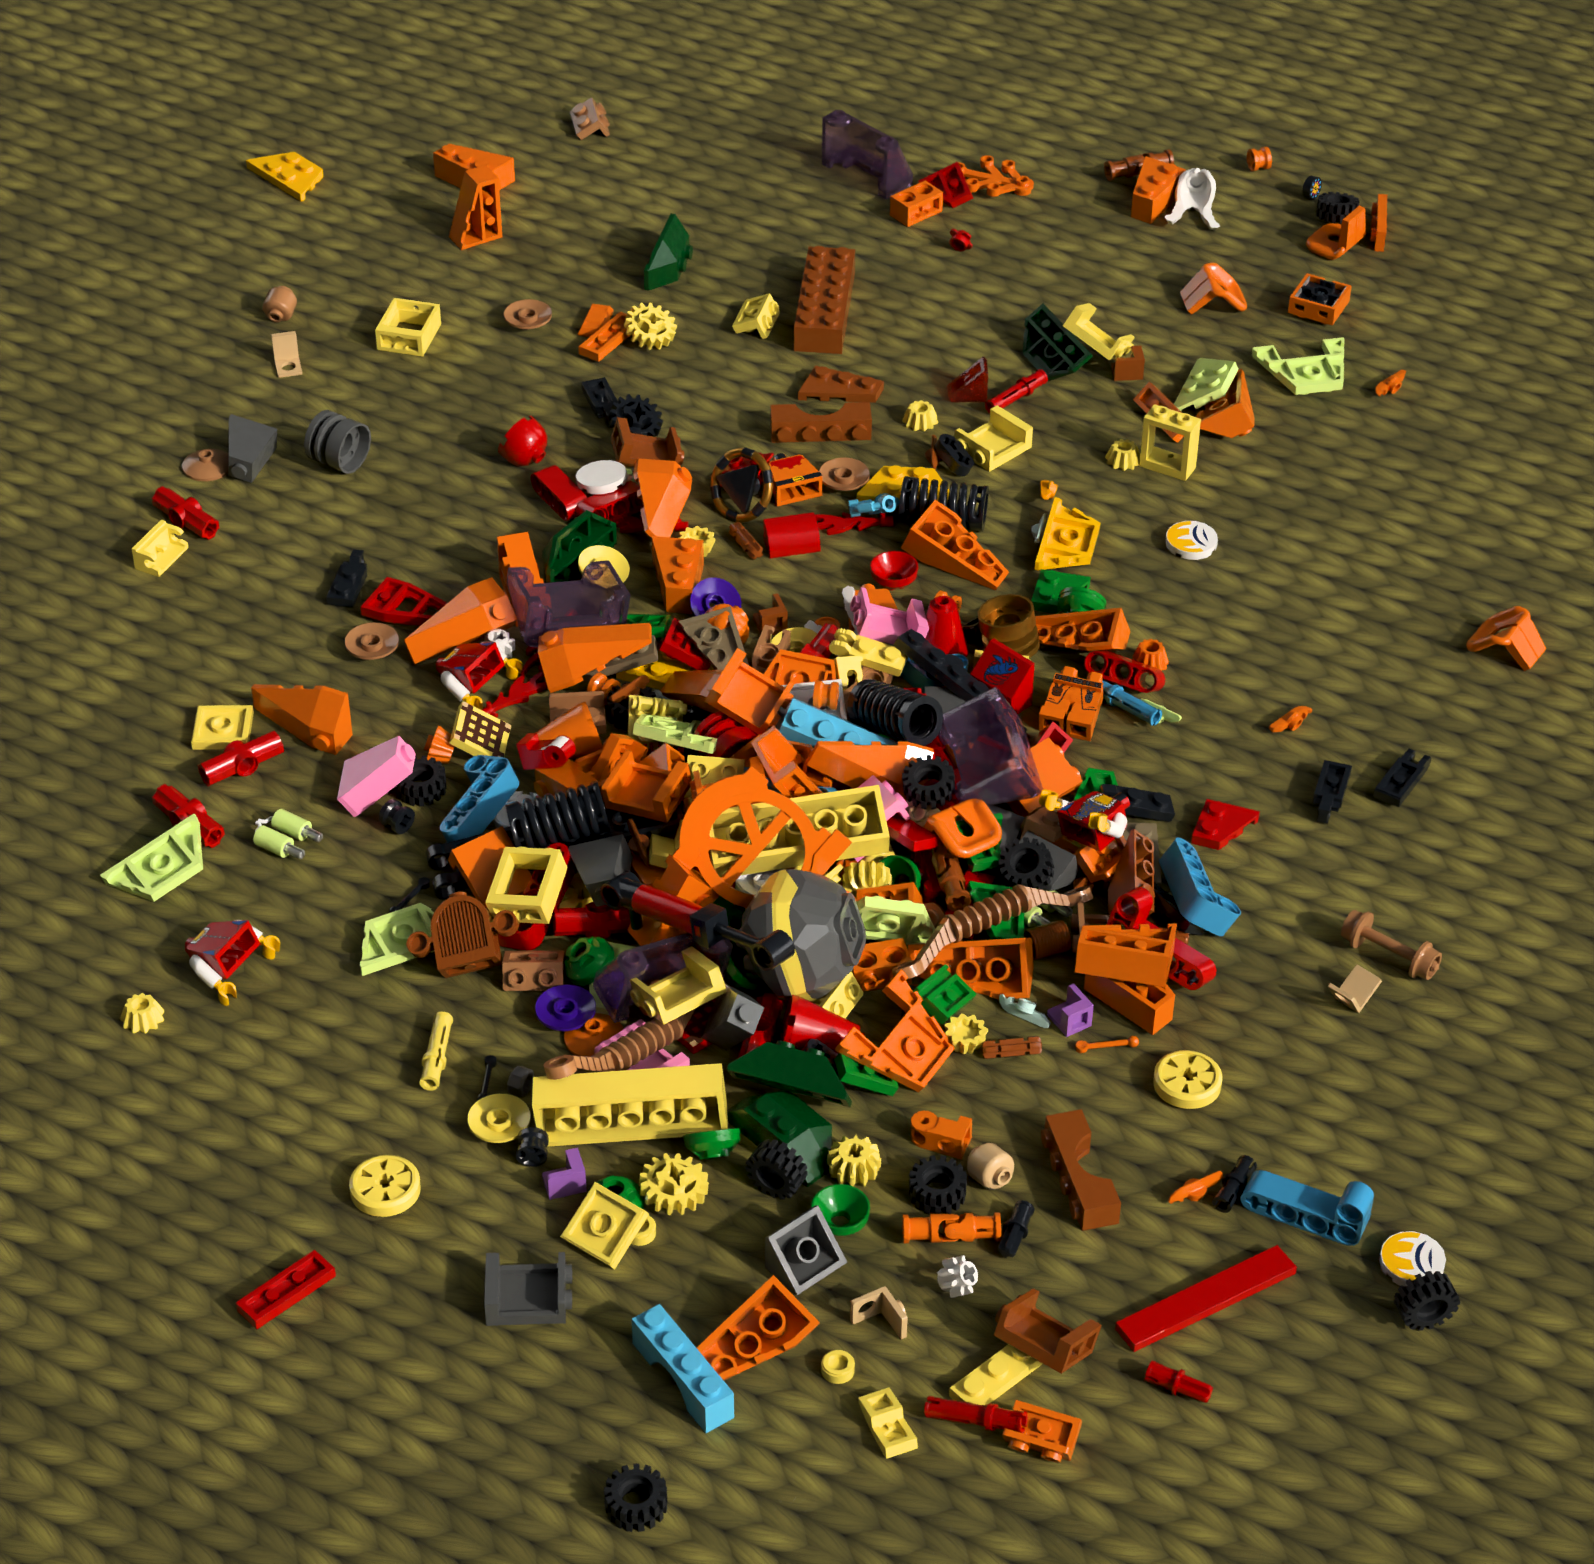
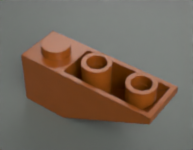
[1108,829,1155,915]

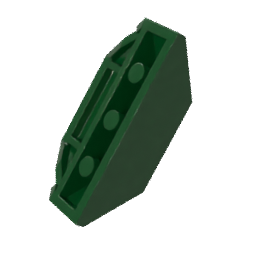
[644,213,693,291]
[1023,303,1093,381]
[542,510,617,597]
[727,1040,852,1107]
[727,1091,832,1187]

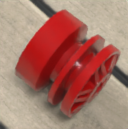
[693,711,757,758]

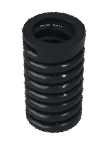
[899,476,989,532]
[847,679,943,746]
[505,781,610,848]

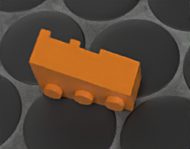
[1075,923,1177,987]

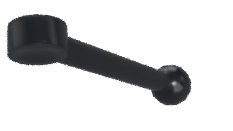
[389,877,430,913]
[476,1055,497,1101]

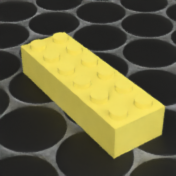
[709,785,890,877]
[532,1063,728,1147]

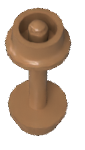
[1341,910,1442,980]

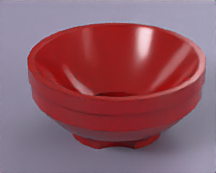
[870,551,918,591]

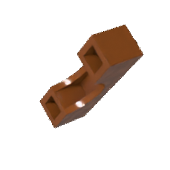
[770,402,872,443]
[1041,1109,1121,1231]

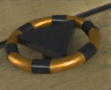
[710,447,773,523]

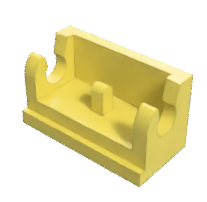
[132,520,188,577]
[834,656,863,691]

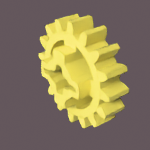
[624,303,677,350]
[639,1153,709,1215]

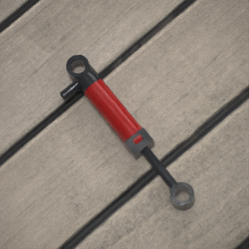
[600,871,795,971]

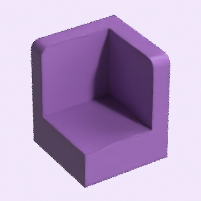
[1047,983,1094,1037]
[542,1147,587,1200]

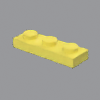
[949,1344,1043,1405]

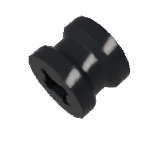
[379,799,415,834]
[516,1127,549,1167]

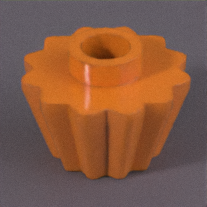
[1132,638,1169,675]
[424,726,455,764]

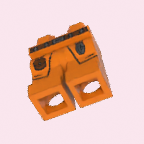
[1039,666,1103,742]

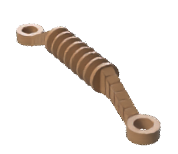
[892,884,1093,979]
[543,971,724,1080]

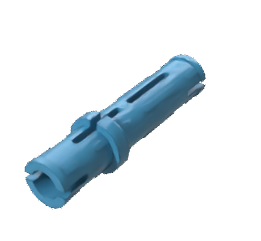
[1102,680,1162,726]

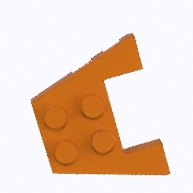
[764,649,836,685]
[835,969,955,1092]

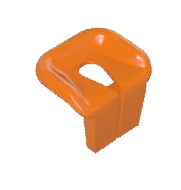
[1306,206,1366,260]
[1180,262,1247,315]
[1466,606,1546,671]
[923,798,1002,858]

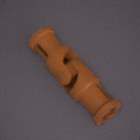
[1104,149,1174,181]
[928,832,971,911]

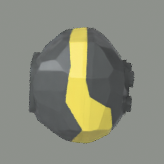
[735,869,866,1002]

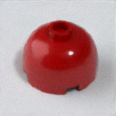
[498,416,548,467]

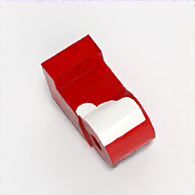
[516,733,576,770]

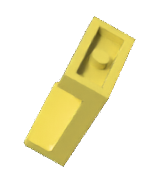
[1063,303,1135,360]
[954,405,1033,472]
[630,946,727,1025]

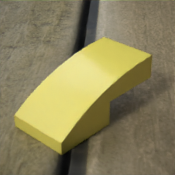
[858,1387,918,1459]

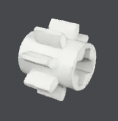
[481,629,515,659]
[937,1255,978,1298]

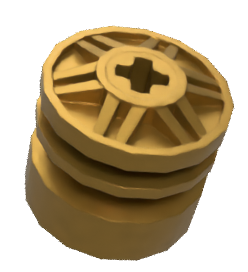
[978,594,1040,659]

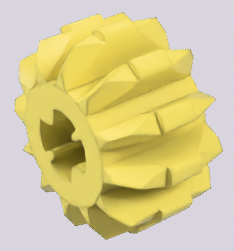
[843,860,892,900]
[827,1134,881,1187]

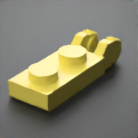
[829,628,908,677]

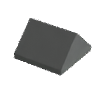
[1016,831,1080,891]
[765,1205,847,1295]

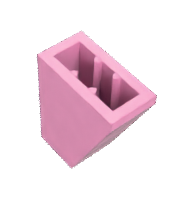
[337,736,416,817]

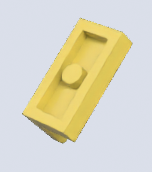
[649,820,682,868]

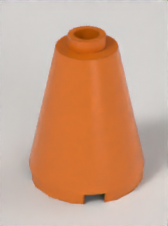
[535,701,603,759]

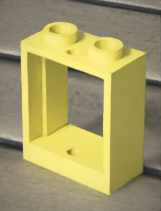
[375,298,441,357]
[1139,404,1201,481]
[485,846,568,924]

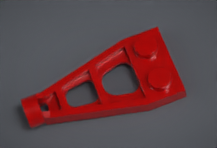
[360,577,447,626]

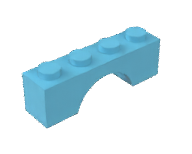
[632,1304,734,1433]

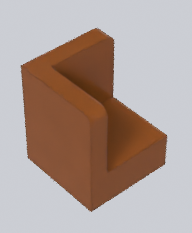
[1111,346,1145,381]
[753,593,788,635]

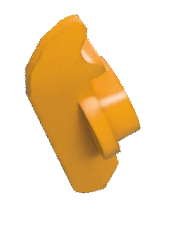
[1040,480,1058,500]

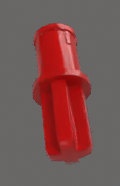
[1144,1360,1213,1403]

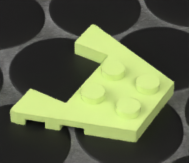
[1252,337,1345,395]
[633,714,717,754]

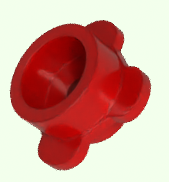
[949,229,973,252]

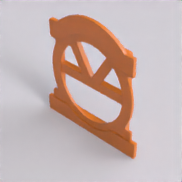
[673,766,852,908]

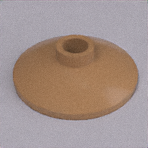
[504,299,552,329]
[182,449,228,482]
[819,458,870,491]
[345,623,399,660]

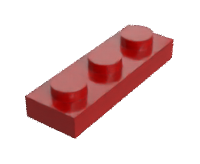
[235,1250,336,1330]

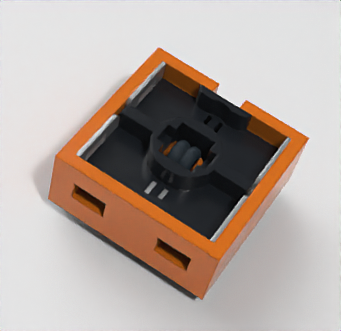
[1288,273,1351,326]

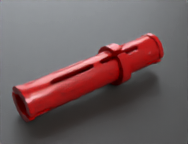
[985,369,1048,414]
[924,1396,1028,1433]

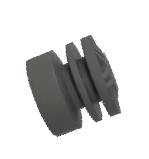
[304,410,371,474]

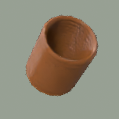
[1024,920,1071,960]

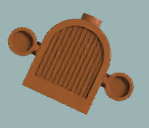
[406,892,519,978]

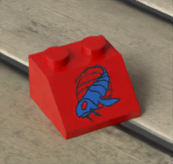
[971,638,1035,715]

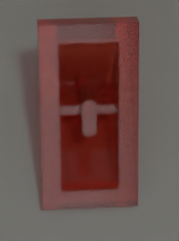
[947,357,988,402]

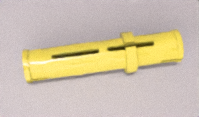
[419,1012,453,1091]

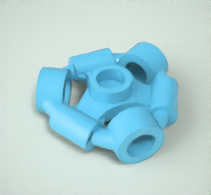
[848,493,900,518]

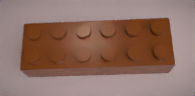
[794,246,855,354]

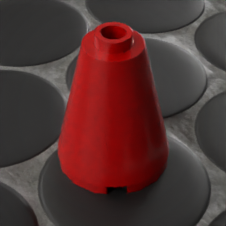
[925,596,968,657]
[779,995,865,1054]

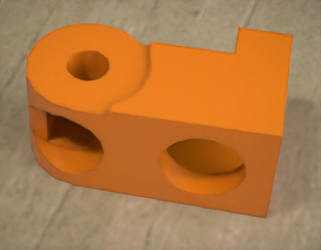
[911,1111,972,1160]

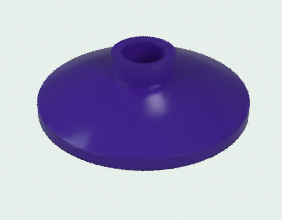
[690,578,742,616]
[535,985,596,1031]

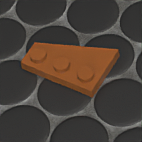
[798,366,884,403]

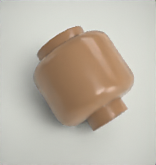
[263,286,297,322]

